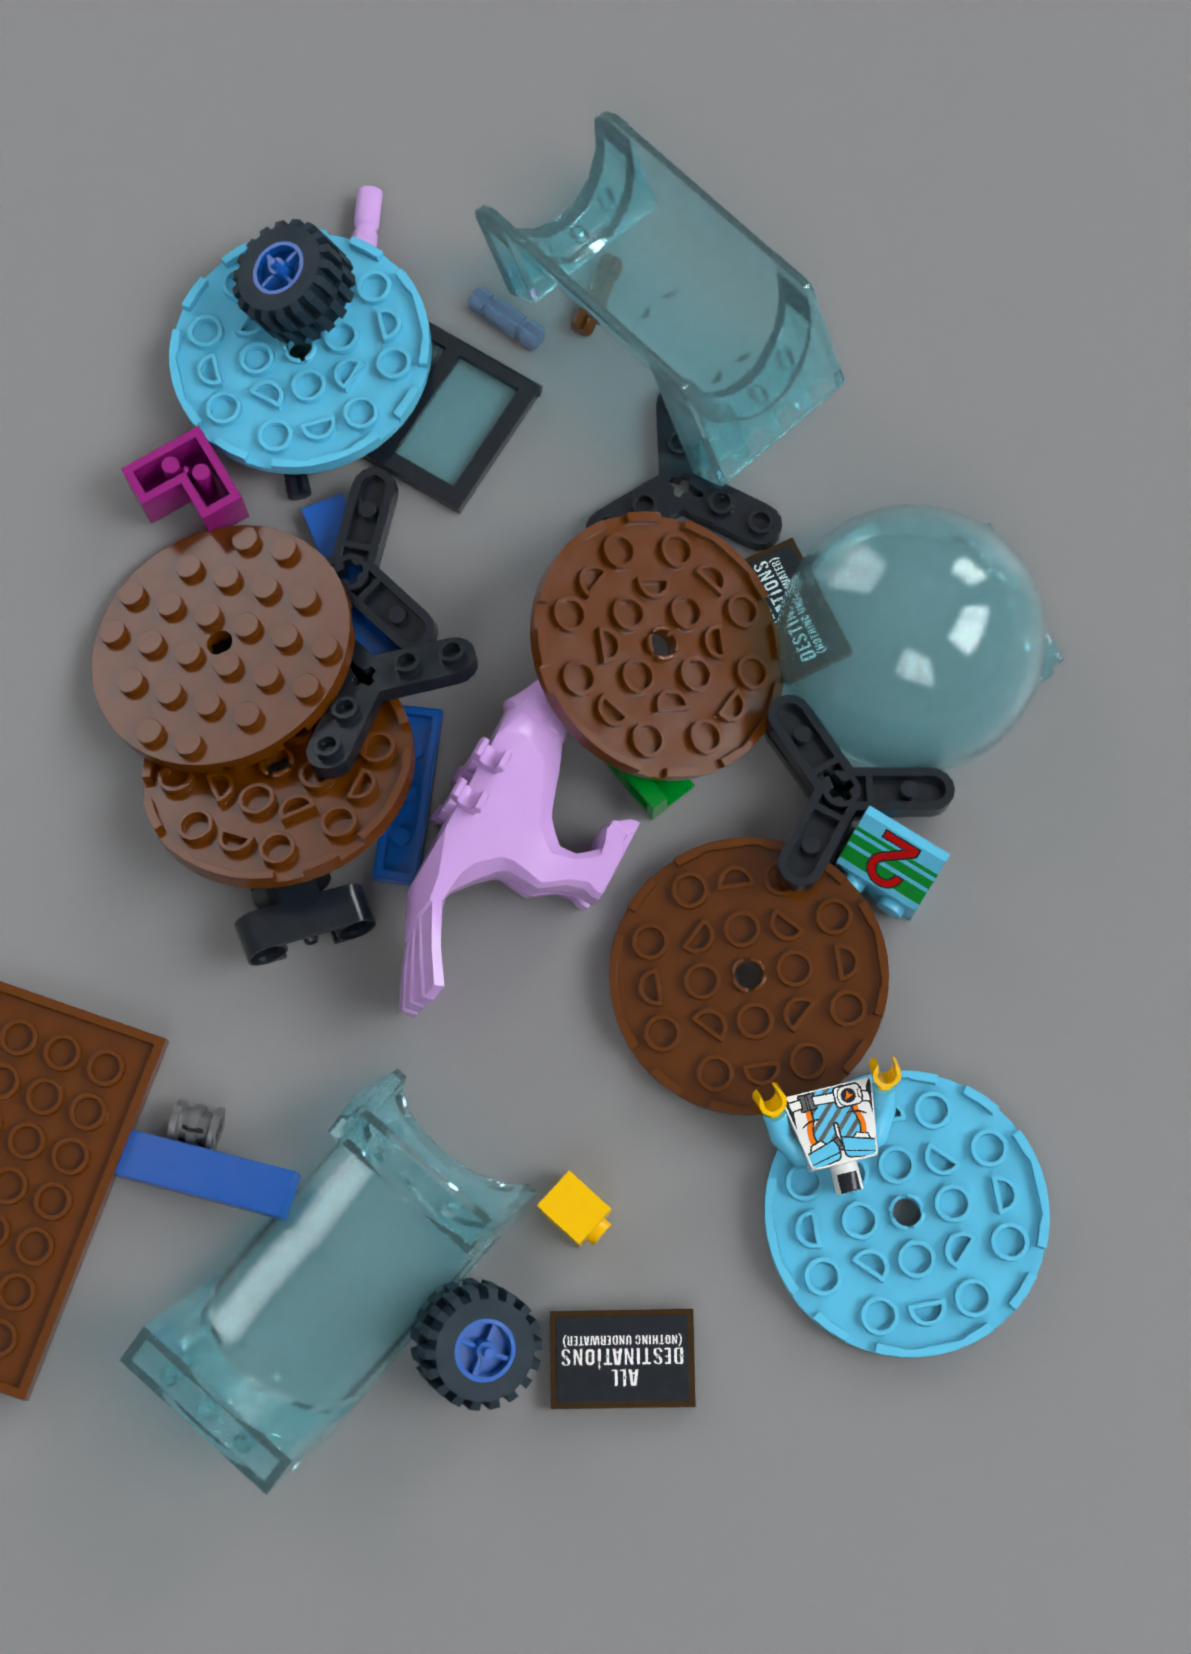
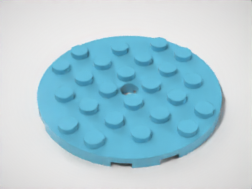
[169,229,432,475]
[764,1070,1050,1358]

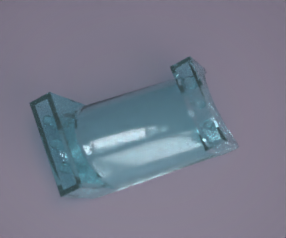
[475,111,846,487]
[119,1069,538,1495]

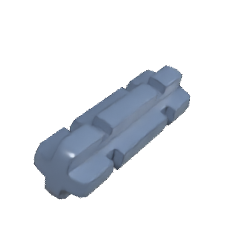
[468,287,545,350]

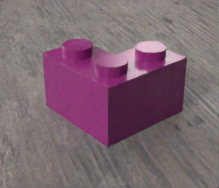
[121,426,250,532]

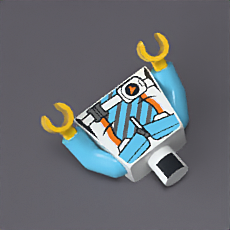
[752,1056,902,1195]

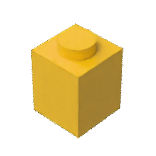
[537,1170,612,1248]

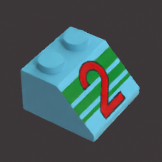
[835,806,950,920]

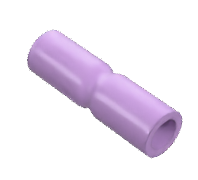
[352,186,383,248]

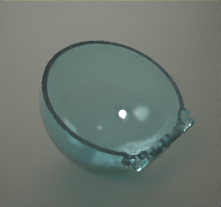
[776,504,1064,770]

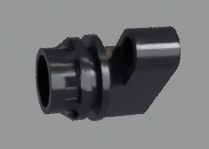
[234,873,376,966]

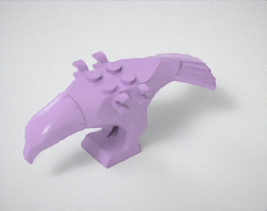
[399,680,640,1017]

